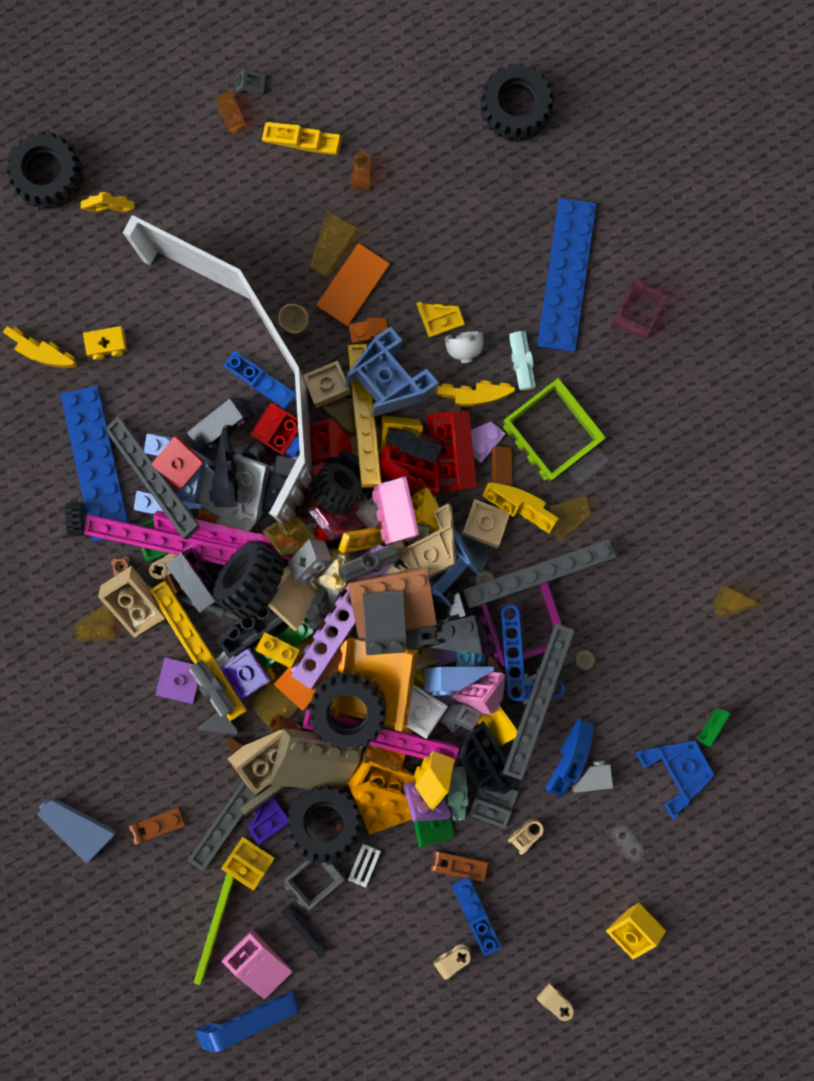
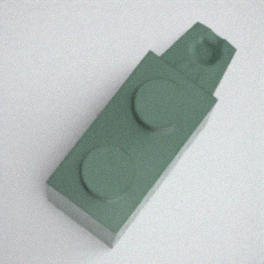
[447,765,468,821]

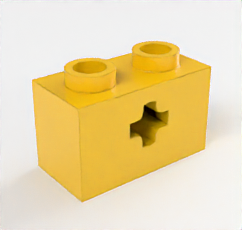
[83,326,128,360]
[256,632,301,669]

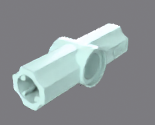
[509,331,536,391]

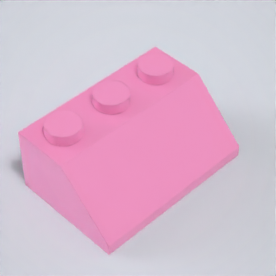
[372,477,419,545]

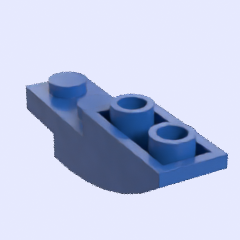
[223,351,296,410]
[545,718,594,797]
[451,876,502,957]

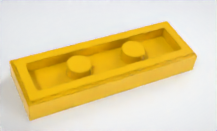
[338,526,384,553]

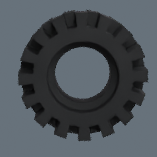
[64,502,87,537]

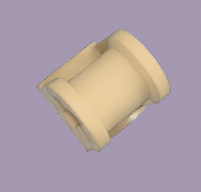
[149,553,178,580]
[507,818,543,855]
[433,944,470,980]
[537,983,574,1021]

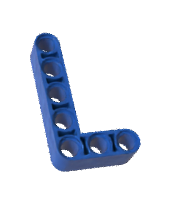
[501,605,565,701]
[195,991,300,1052]

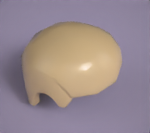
[278,304,309,334]

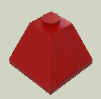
[309,419,352,462]

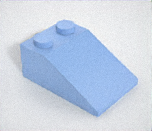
[424,667,494,696]

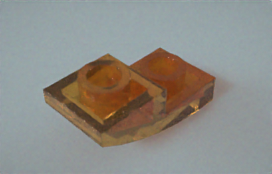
[215,90,247,134]

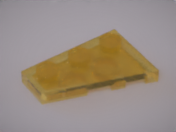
[310,210,358,278]

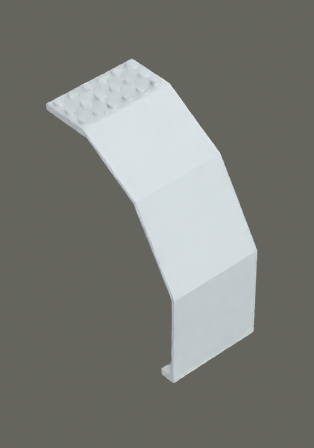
[123,215,313,526]

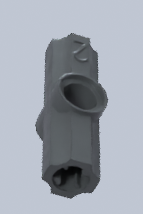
[338,544,399,583]
[188,660,236,718]

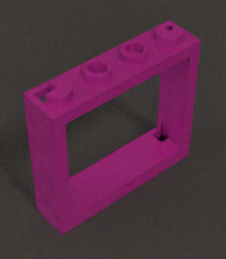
[477,582,562,666]

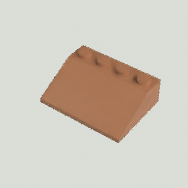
[348,566,437,639]

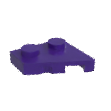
[248,797,289,845]

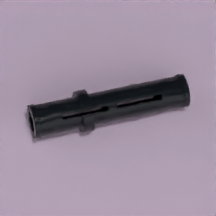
[281,904,328,957]

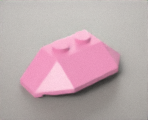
[452,672,505,715]

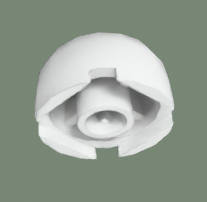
[445,331,484,363]

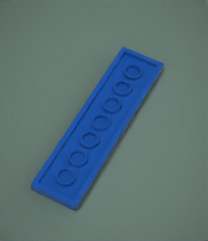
[537,198,596,352]
[60,385,129,542]

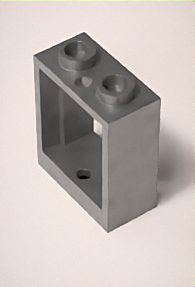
[284,860,345,911]

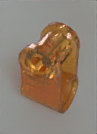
[350,152,371,191]

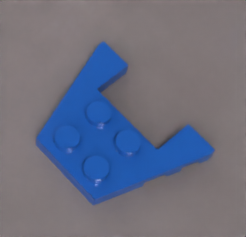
[635,740,714,819]

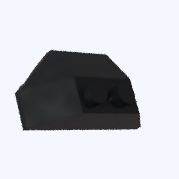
[458,721,520,794]

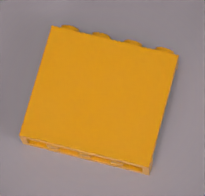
[333,637,418,731]

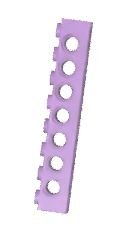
[291,544,399,690]

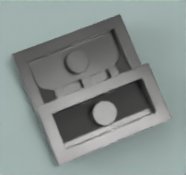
[469,787,519,829]

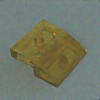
[263,516,316,555]
[249,677,299,732]

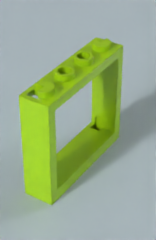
[503,378,606,482]

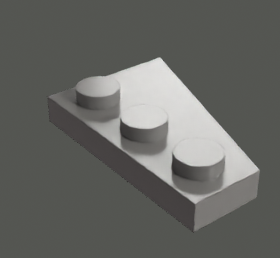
[233,454,270,522]

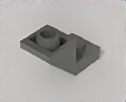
[439,704,482,731]

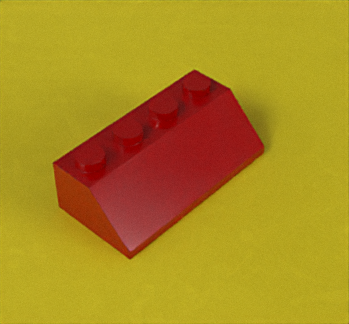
[426,410,477,491]

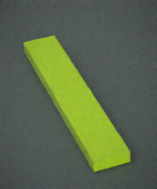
[194,873,235,985]

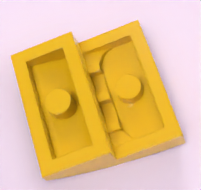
[221,837,275,891]

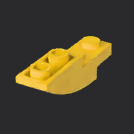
[3,326,78,368]
[437,381,515,407]
[482,482,559,534]

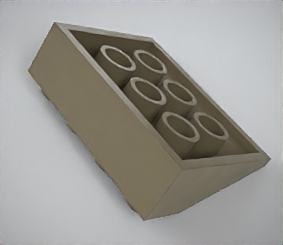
[269,728,363,792]

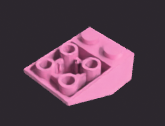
[222,929,293,999]

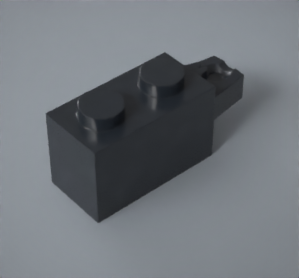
[386,426,442,463]

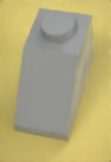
[572,760,613,793]

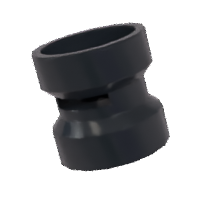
[241,440,267,462]

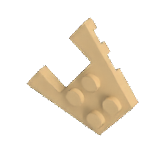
[384,504,456,579]

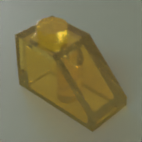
[711,586,759,617]

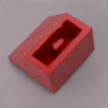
[251,403,299,455]

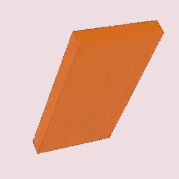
[316,243,390,327]
[274,629,343,711]

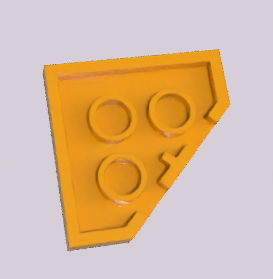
[351,781,412,835]

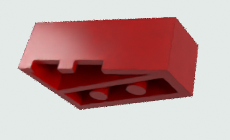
[378,445,439,498]

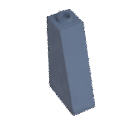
[37,798,117,864]

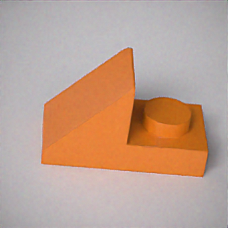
[349,318,388,344]

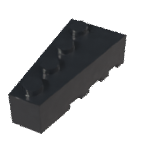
[218,602,283,659]

